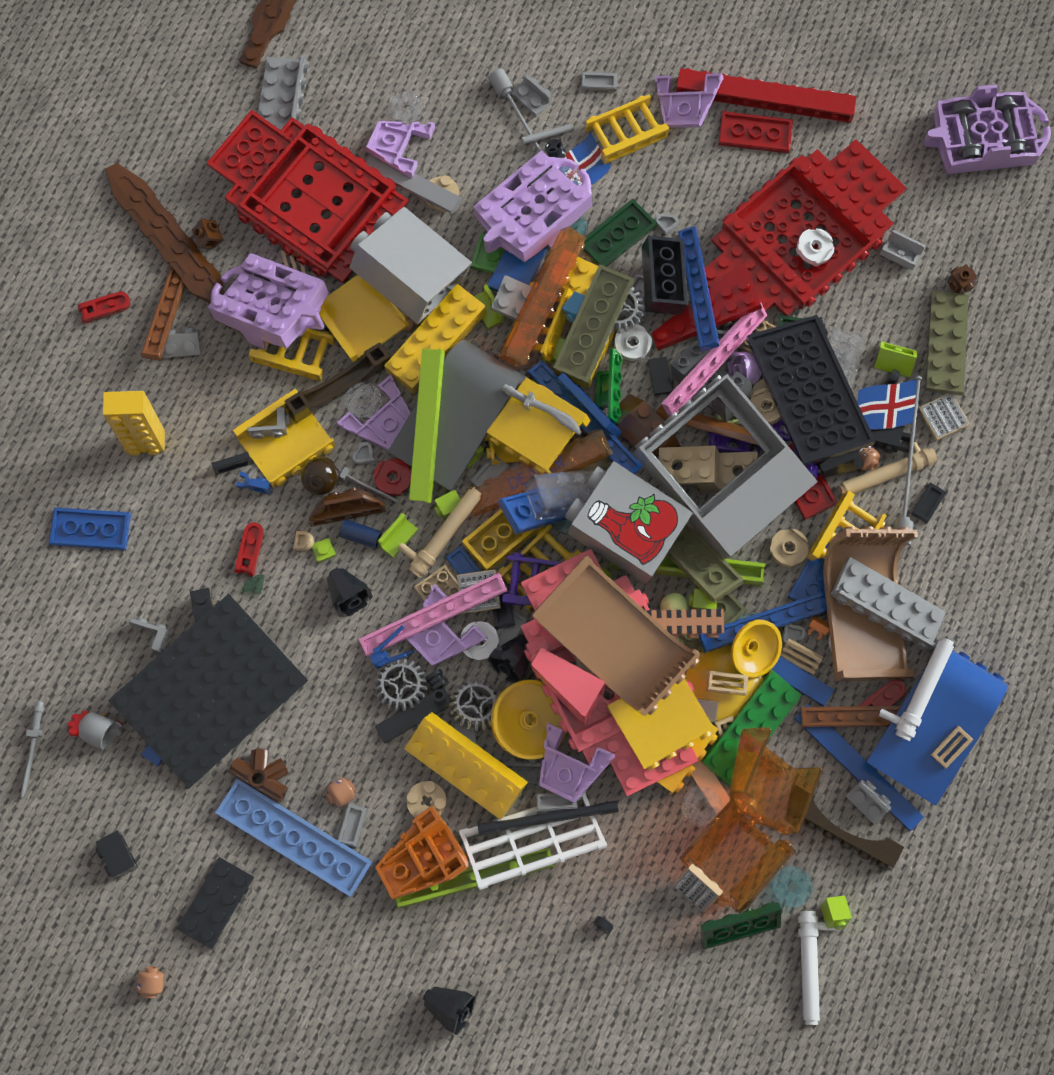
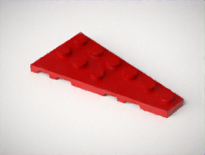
[652,261,762,351]

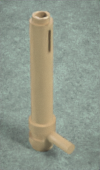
[838,442,937,495]
[398,487,482,578]

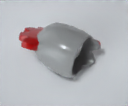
[67,710,123,749]

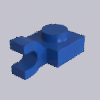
[236,471,271,494]

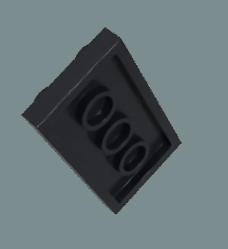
[177,857,255,949]

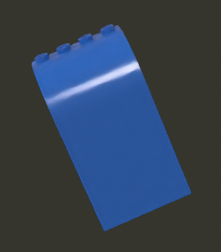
[865,642,1008,806]

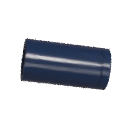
[339,519,382,549]

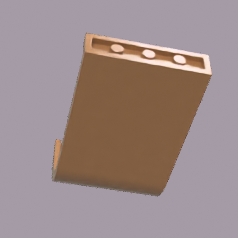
[823,526,918,681]
[531,555,701,716]

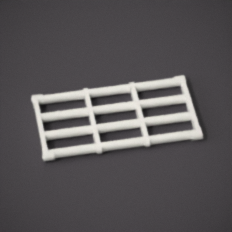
[459,792,607,890]

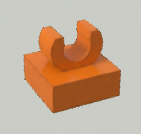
[808,616,829,640]

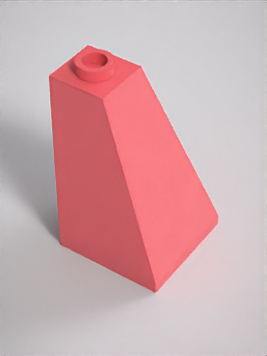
[530,648,605,725]

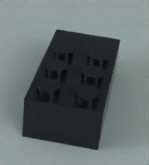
[641,235,688,315]

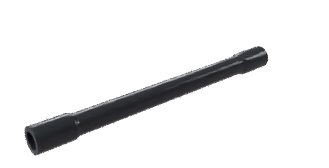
[477,800,619,836]

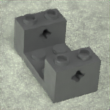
[670,340,752,422]

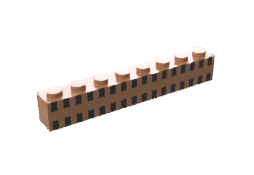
[645,609,724,639]

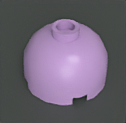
[727,352,761,386]

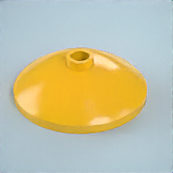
[731,620,782,677]

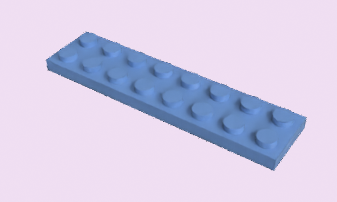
[215,779,373,897]

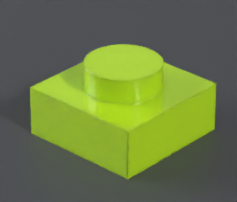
[312,538,336,563]

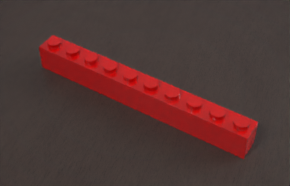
[676,68,857,123]

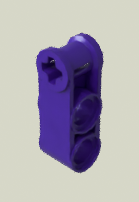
[708,432,762,456]

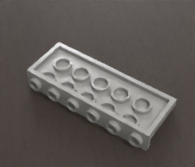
[258,55,309,130]
[831,557,946,651]

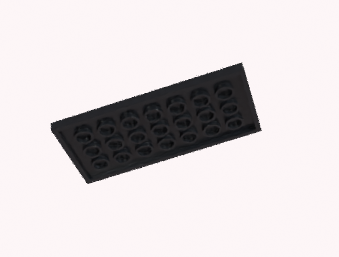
[746,315,875,466]

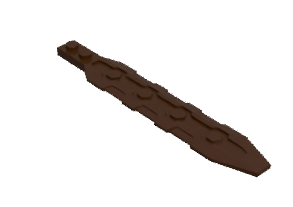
[240,0,296,69]
[105,163,232,329]

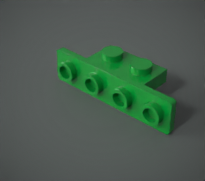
[596,348,623,424]

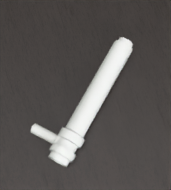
[879,637,954,741]
[798,911,838,1025]

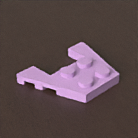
[655,73,723,128]
[366,121,435,178]
[337,375,411,451]
[407,584,487,666]
[539,723,615,802]

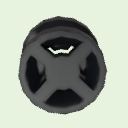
[545,139,566,158]
[425,669,449,692]

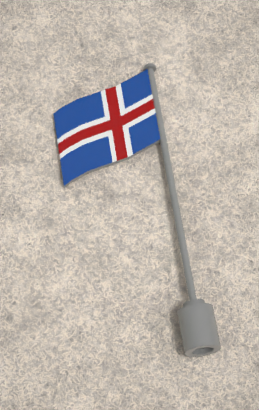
[488,69,611,186]
[857,376,922,546]

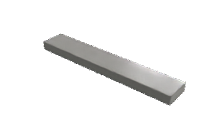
[366,155,462,214]

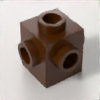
[192,219,223,249]
[947,264,977,294]

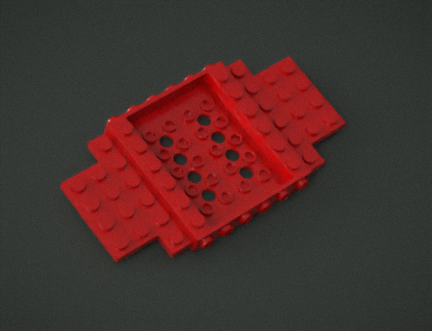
[207,110,409,284]
[705,139,907,319]

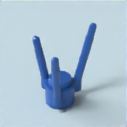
[370,625,414,669]

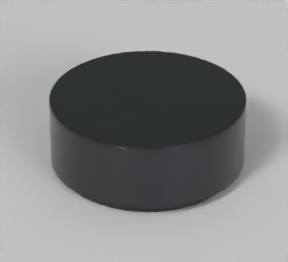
[885,369,900,385]
[593,916,614,934]

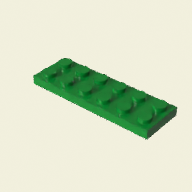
[701,670,802,787]

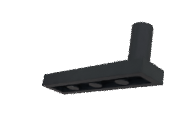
[375,687,452,744]

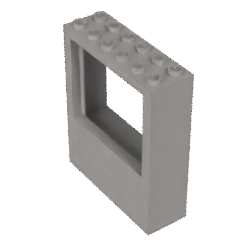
[633,374,818,559]

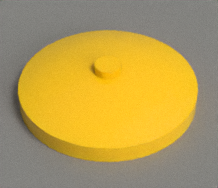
[685,645,763,723]
[491,680,566,760]

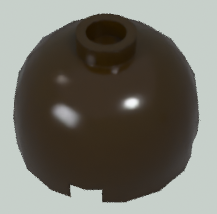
[301,456,340,495]

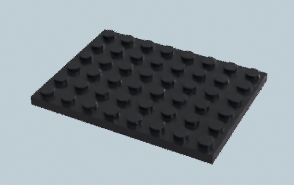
[108,593,308,789]

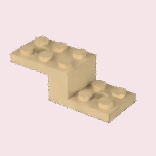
[658,446,758,492]

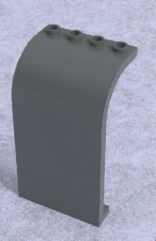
[388,339,528,491]

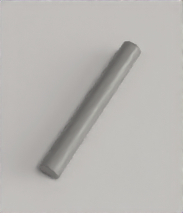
[521,124,572,144]

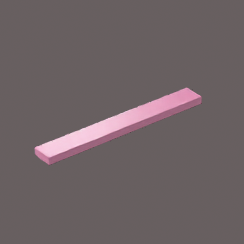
[661,302,767,417]
[359,573,508,657]

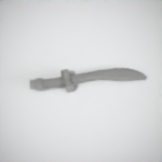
[502,384,581,435]
[336,467,399,503]
[21,701,44,798]

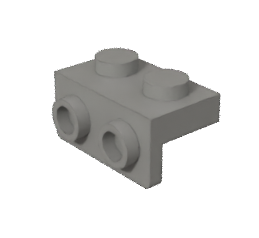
[880,230,925,271]
[162,327,201,358]

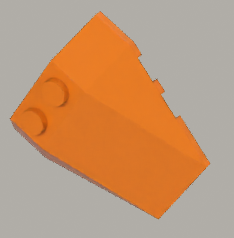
[375,806,468,900]

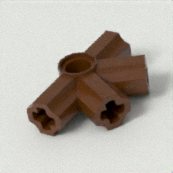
[228,749,289,803]

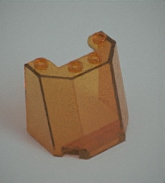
[729,727,823,835]
[679,796,796,913]

